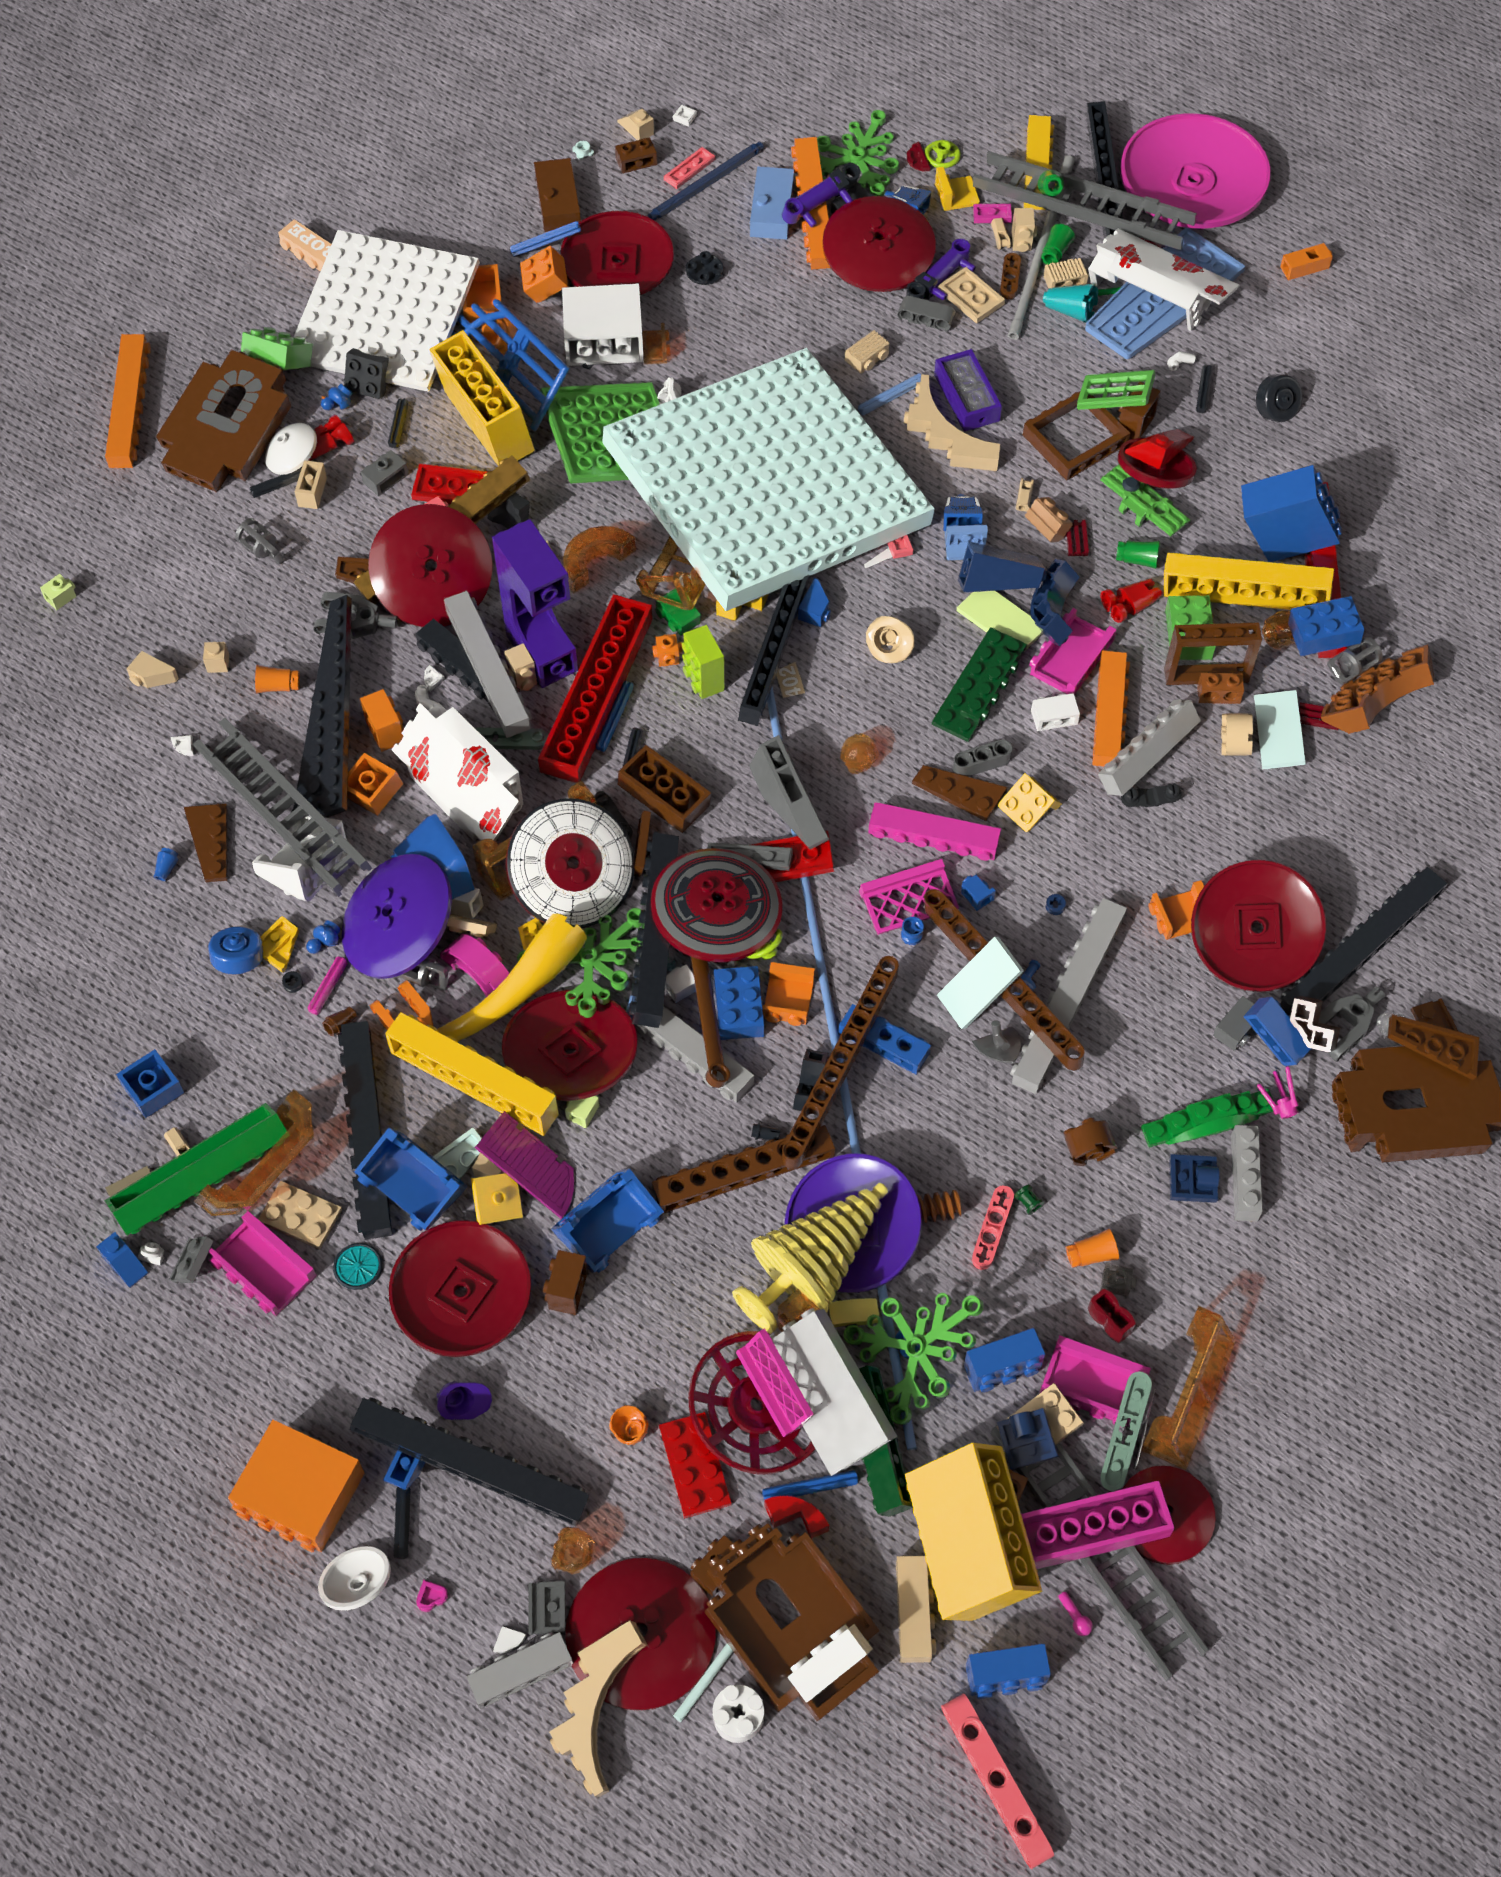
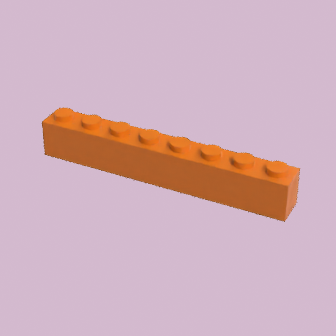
[791,137,831,270]
[105,334,151,468]

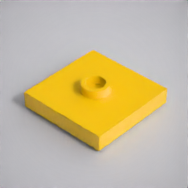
[471,1173,523,1225]

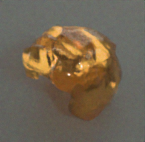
[1262,610,1295,649]
[840,733,879,774]
[551,1527,596,1574]

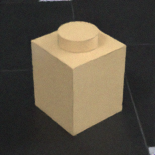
[203,642,229,673]

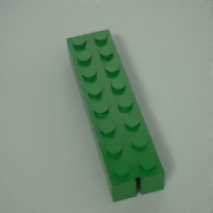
[104,1103,290,1235]

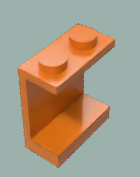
[1149,880,1204,940]
[762,962,815,1026]

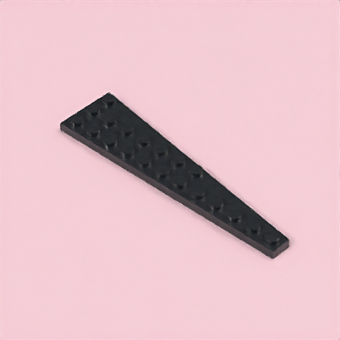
[291,595,352,818]

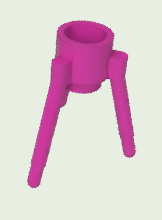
[1257,1066,1299,1119]

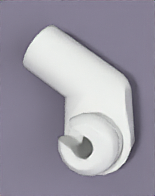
[415,685,438,710]

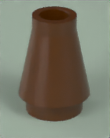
[322,1006,357,1037]

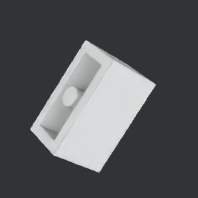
[1031,693,1080,731]

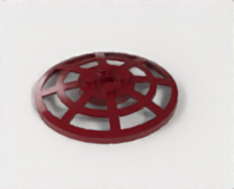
[688,1331,815,1475]

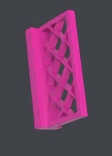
[859,859,959,935]
[736,1328,814,1437]

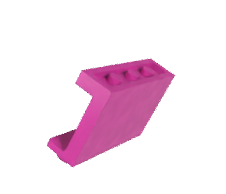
[1029,608,1117,695]
[208,1211,316,1316]
[1039,1335,1151,1428]

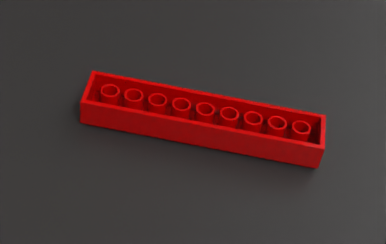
[538,594,653,784]

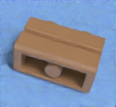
[1025,497,1073,543]

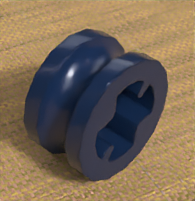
[1045,894,1066,915]

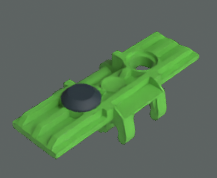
[1100,464,1190,537]

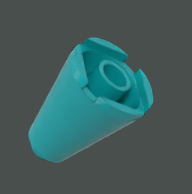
[1043,284,1098,323]

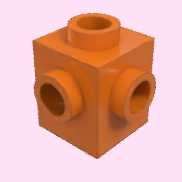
[652,634,683,667]

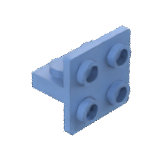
[944,524,988,560]

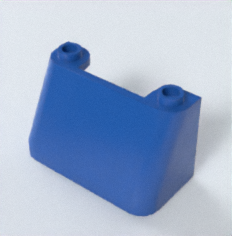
[391,813,475,900]
[354,1128,468,1231]
[551,1168,664,1273]

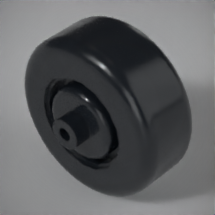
[1256,374,1302,422]

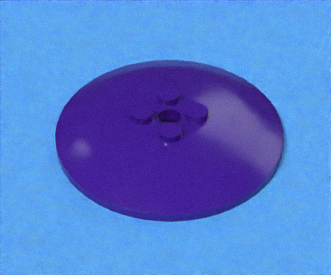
[342,854,452,979]
[785,1154,922,1293]

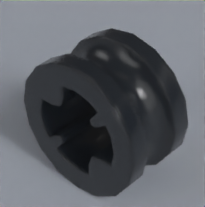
[282,971,303,993]

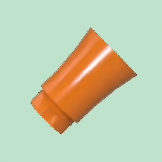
[255,665,300,694]
[1065,1228,1119,1268]

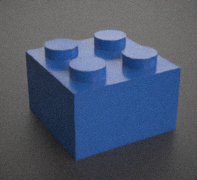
[116,1049,184,1118]

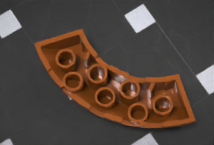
[1321,645,1434,734]

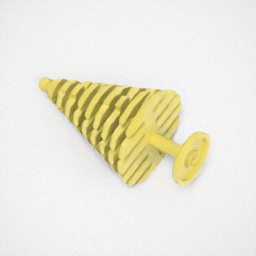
[732,1183,888,1334]

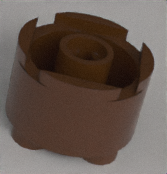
[1063,1117,1117,1166]

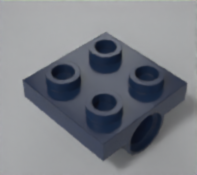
[1169,1154,1219,1203]
[997,1408,1059,1471]

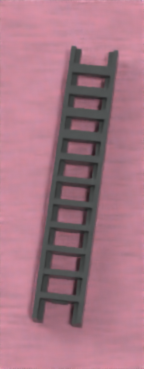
[192,717,372,897]

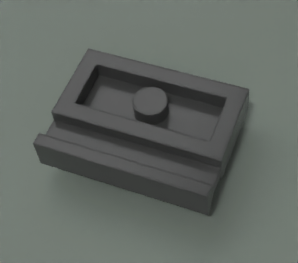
[169,1236,213,1284]
[528,1581,566,1635]

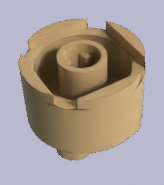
[1221,713,1253,756]

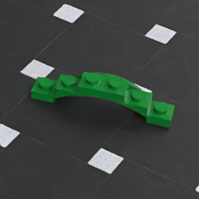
[1141,1089,1274,1148]

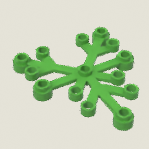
[817,110,899,196]
[517,908,642,1018]
[844,1293,984,1425]

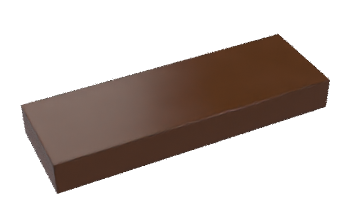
[634,810,651,877]

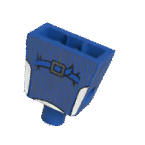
[884,185,931,215]
[943,494,983,531]

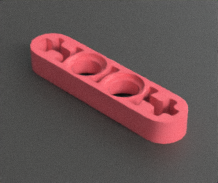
[972,1185,1014,1270]

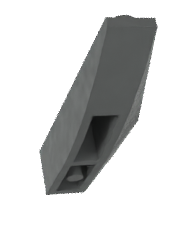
[749,735,829,850]

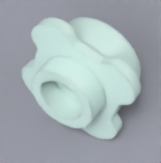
[572,141,594,159]

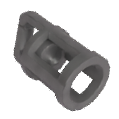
[235,518,284,564]
[1327,637,1383,684]
[395,957,448,991]

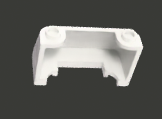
[252,814,347,901]

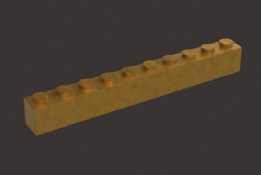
[354,455,530,604]

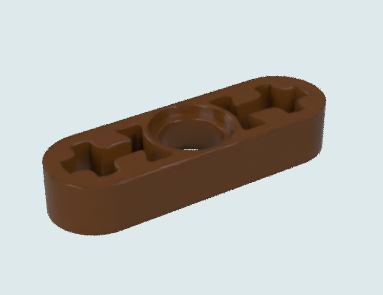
[1000,253,1021,300]

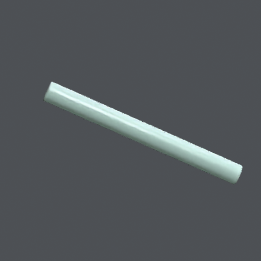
[673,1644,733,1722]

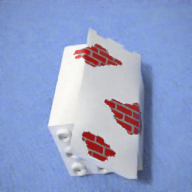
[1088,229,1239,331]
[392,703,523,848]

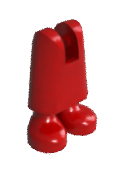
[308,415,355,461]
[1100,578,1163,623]

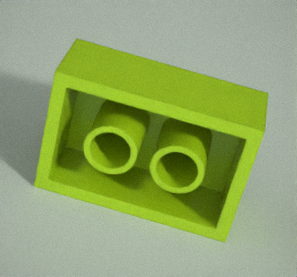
[682,625,724,699]

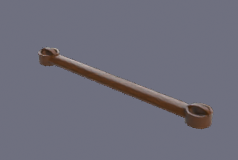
[691,957,730,1088]

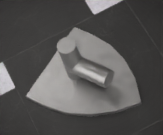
[972,1020,1021,1064]

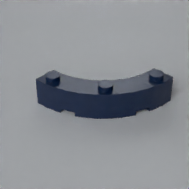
[1030,559,1080,646]

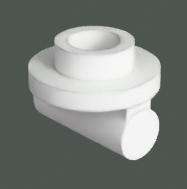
[138,1242,164,1266]

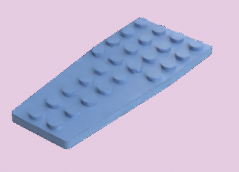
[1085,227,1245,359]

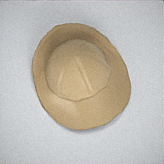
[866,616,914,663]

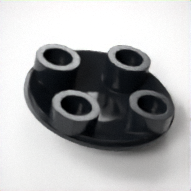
[686,251,724,285]

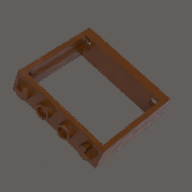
[1023,391,1130,481]
[1164,622,1262,685]

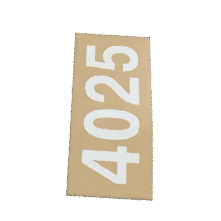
[776,662,805,698]

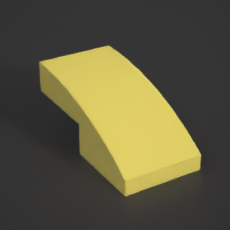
[829,1298,880,1327]

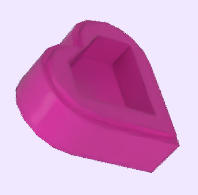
[416,1580,448,1612]

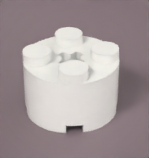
[713,1685,764,1743]

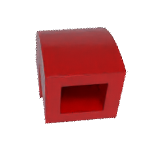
[764,1496,829,1539]

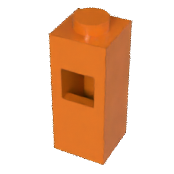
[1280,243,1333,280]

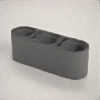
[897,296,955,331]
[952,740,1012,777]

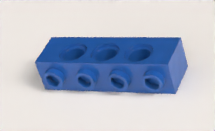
[839,1004,931,1075]

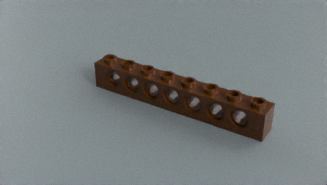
[652,1125,835,1214]

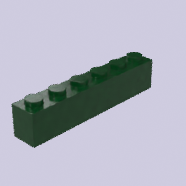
[859,1365,913,1517]

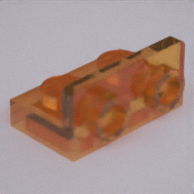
[642,323,670,364]

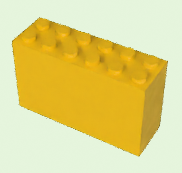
[429,330,535,466]
[905,1443,1043,1621]

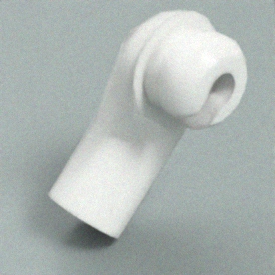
[1167,351,1196,371]

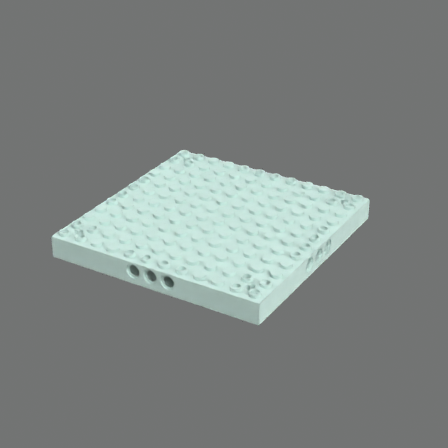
[603,348,935,611]

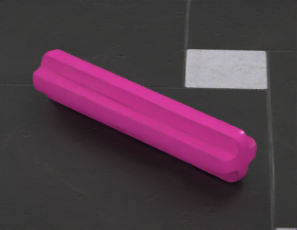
[307,956,347,1015]

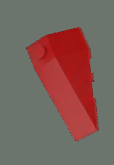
[1125,429,1194,470]

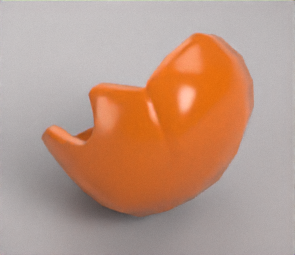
[609,1405,648,1445]

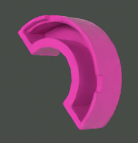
[440,934,509,997]

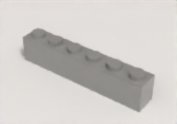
[1098,699,1201,796]
[634,1007,754,1103]

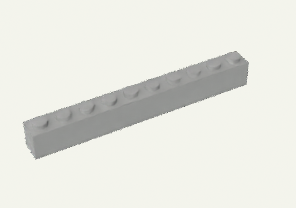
[1010,898,1127,1094]

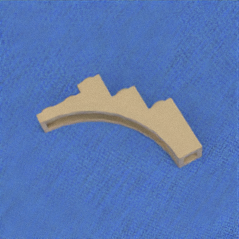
[904,374,1000,471]
[550,1621,647,1797]

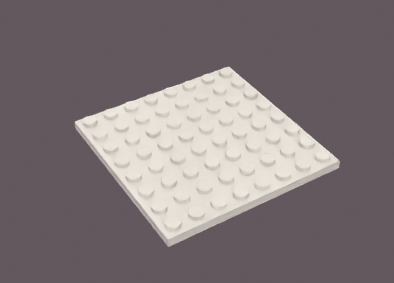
[294,230,480,392]

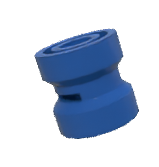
[901,917,924,945]

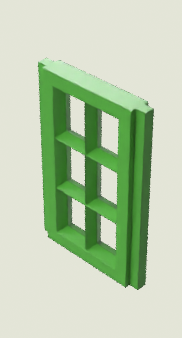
[1077,370,1155,410]

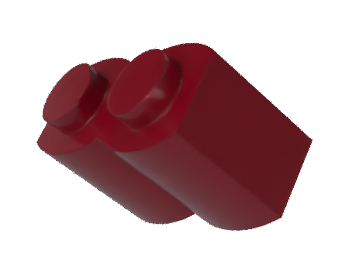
[1088,1288,1135,1343]

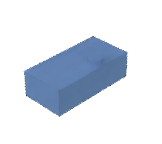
[750,166,794,239]

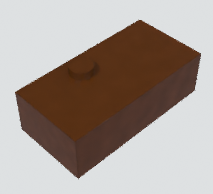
[534,158,581,232]
[617,745,711,833]

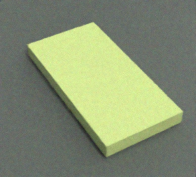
[957,591,1043,651]

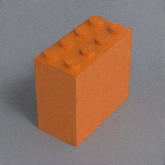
[228,1419,365,1553]

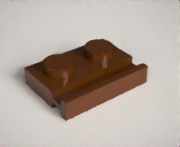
[1411,998,1459,1032]

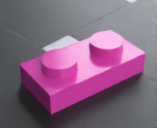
[973,204,1012,223]

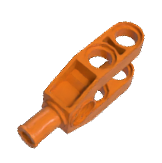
[369,980,434,1030]

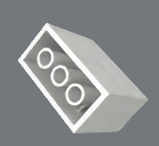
[562,284,644,366]

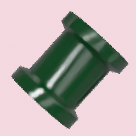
[1014,1184,1045,1215]

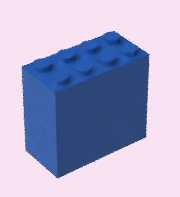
[1241,465,1342,562]

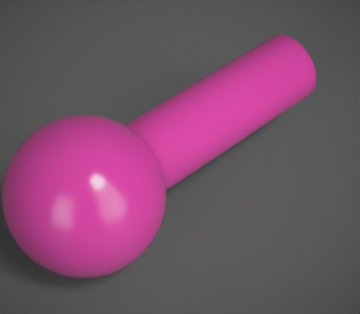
[1058,1591,1093,1636]

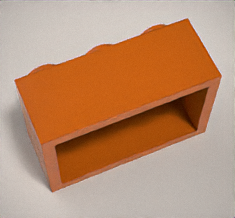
[463,264,502,325]

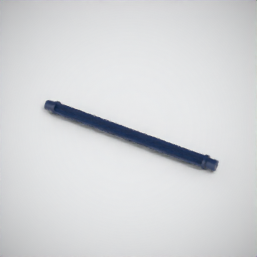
[648,141,764,220]

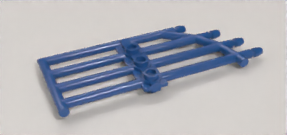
[451,299,570,431]

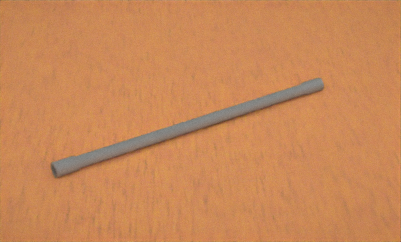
[1008,156,1075,340]

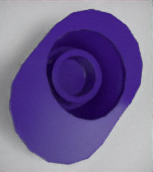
[436,1381,492,1420]

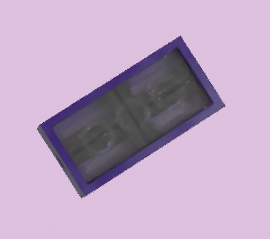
[934,349,1002,432]

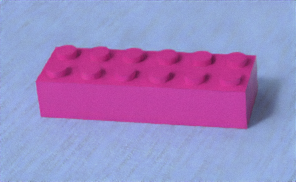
[1021,1481,1174,1570]

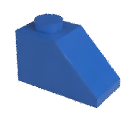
[798,578,831,628]
[96,1232,148,1288]
[383,1451,425,1490]

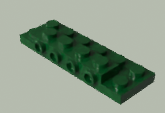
[931,627,1027,742]

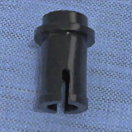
[751,1122,780,1141]

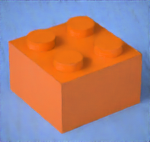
[520,245,568,303]
[360,689,404,752]
[347,753,403,816]

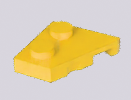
[261,916,299,973]

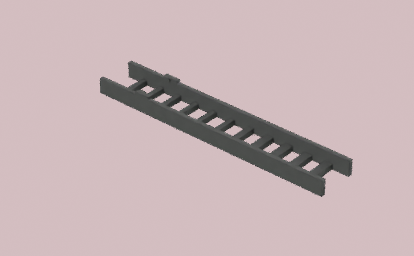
[973,151,1196,250]
[990,1426,1209,1682]

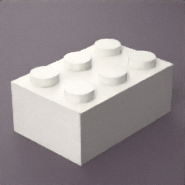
[788,1624,873,1703]

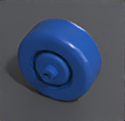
[208,927,263,975]

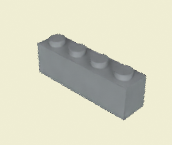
[1231,1125,1262,1222]
[466,1632,573,1709]

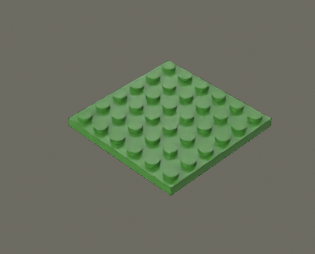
[540,382,660,484]

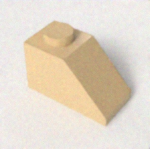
[618,109,654,140]
[127,651,179,688]

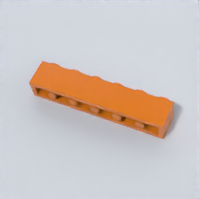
[1092,650,1130,767]

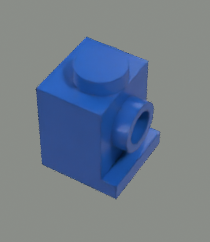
[961,875,996,911]

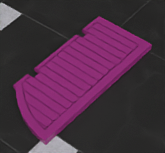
[474,1111,574,1219]

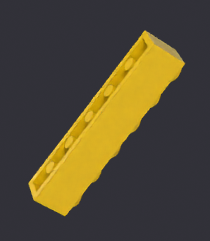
[1023,115,1054,210]

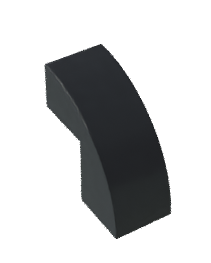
[793,1049,829,1111]

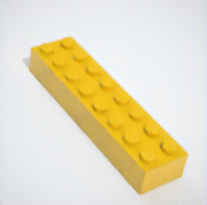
[1164,553,1334,610]
[385,1012,559,1136]

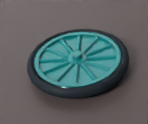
[333,1243,383,1290]

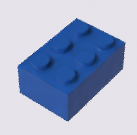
[1288,596,1364,656]
[714,966,764,1040]
[964,1328,1045,1393]
[965,1644,1051,1699]

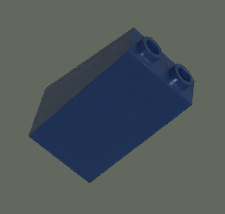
[958,541,1046,592]

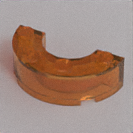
[563,526,636,594]

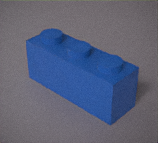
[1243,997,1311,1066]

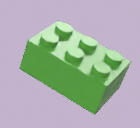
[241,327,313,370]
[1165,596,1216,660]

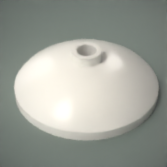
[265,423,317,475]
[318,1546,391,1610]

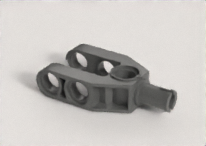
[313,592,398,639]
[1318,986,1385,1062]

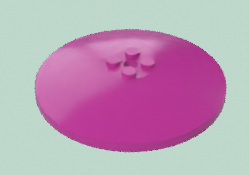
[1120,113,1270,229]

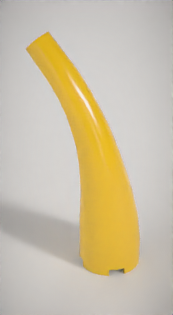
[437,914,587,1041]

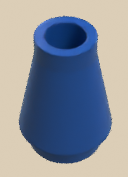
[153,848,178,881]

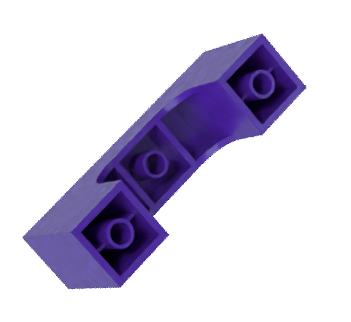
[492,519,578,688]

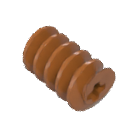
[917,1190,961,1223]

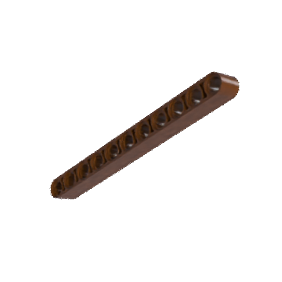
[924,889,1085,1071]
[782,956,899,1169]

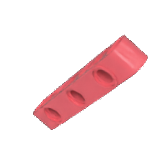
[941,1693,1054,1869]

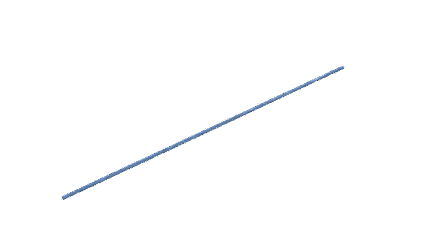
[758,654,917,1450]

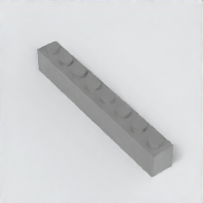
[444,591,532,738]

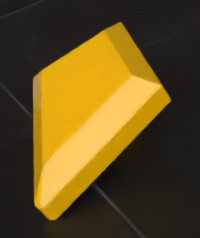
[518,918,543,950]

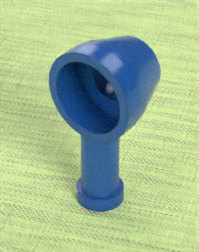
[1014,960,1040,995]

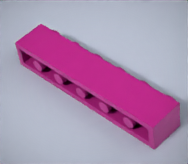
[868,802,1001,861]

